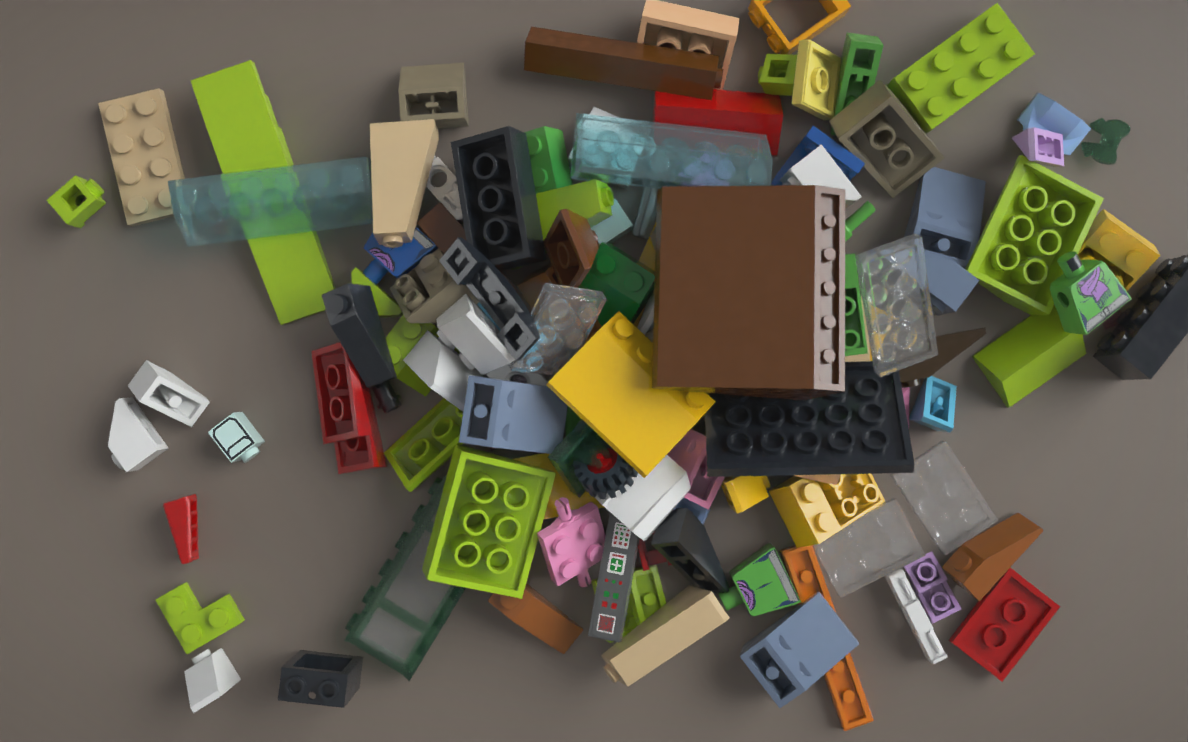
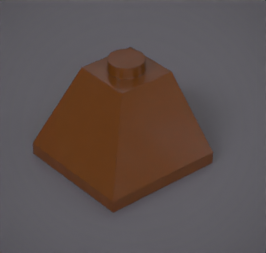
[544,209,599,299]

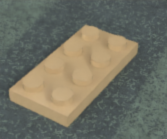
[98,88,193,227]

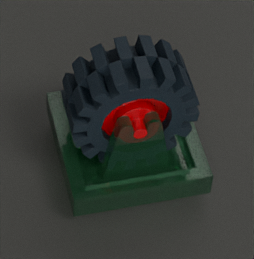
[548,420,638,499]

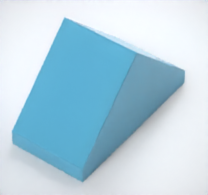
[909,376,957,432]

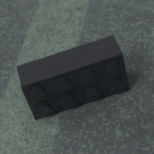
[451,126,547,271]
[1093,255,1188,380]

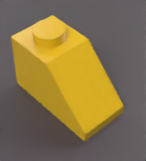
[721,476,771,514]

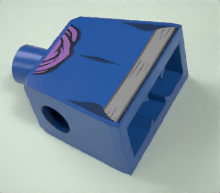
[363,227,438,285]

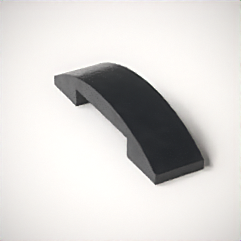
[439,237,540,361]

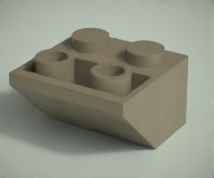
[398,62,469,129]
[390,248,479,323]

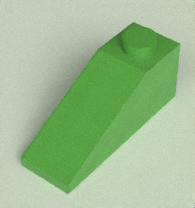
[830,32,883,135]

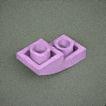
[903,551,962,624]

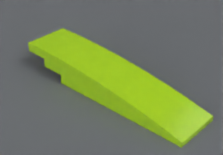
[190,60,336,325]

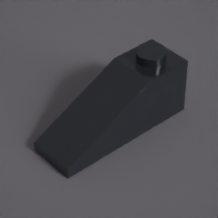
[322,283,397,388]
[651,508,730,594]

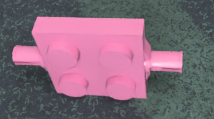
[537,497,606,587]

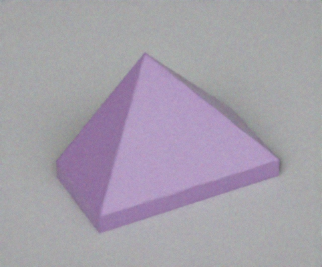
[1012,127,1064,167]

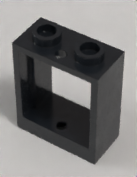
[278,650,363,708]

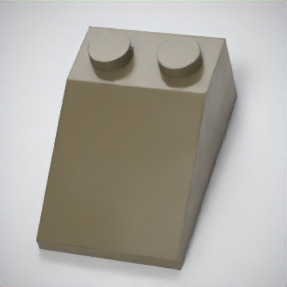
[829,79,945,198]

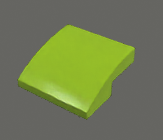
[592,564,666,643]

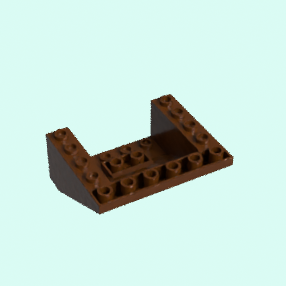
[652,185,845,401]

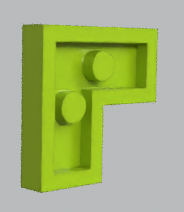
[156,582,245,654]

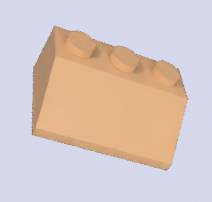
[637,0,739,90]

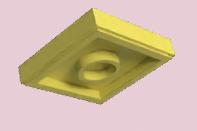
[792,39,841,120]

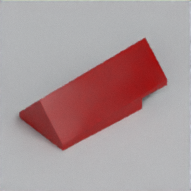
[652,89,783,157]
[311,342,387,474]

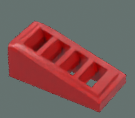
[163,494,199,565]

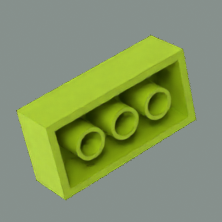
[887,3,1035,134]

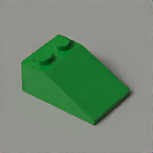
[578,242,655,326]

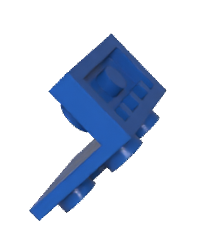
[771,126,865,186]

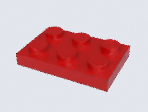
[949,568,1060,682]

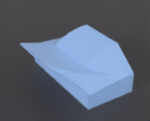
[1017,93,1091,155]

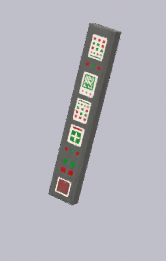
[588,512,640,643]

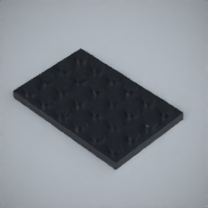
[705,360,915,477]

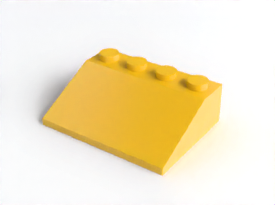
[546,311,715,478]

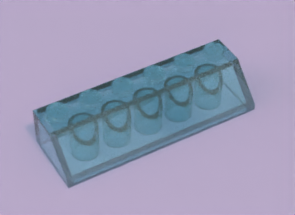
[570,113,773,188]
[168,157,373,247]

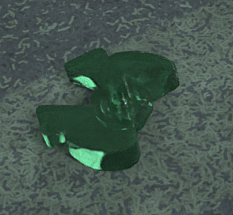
[1081,118,1131,165]

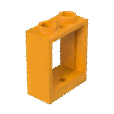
[748,0,851,54]

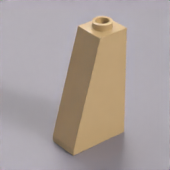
[370,119,439,248]
[601,585,730,687]

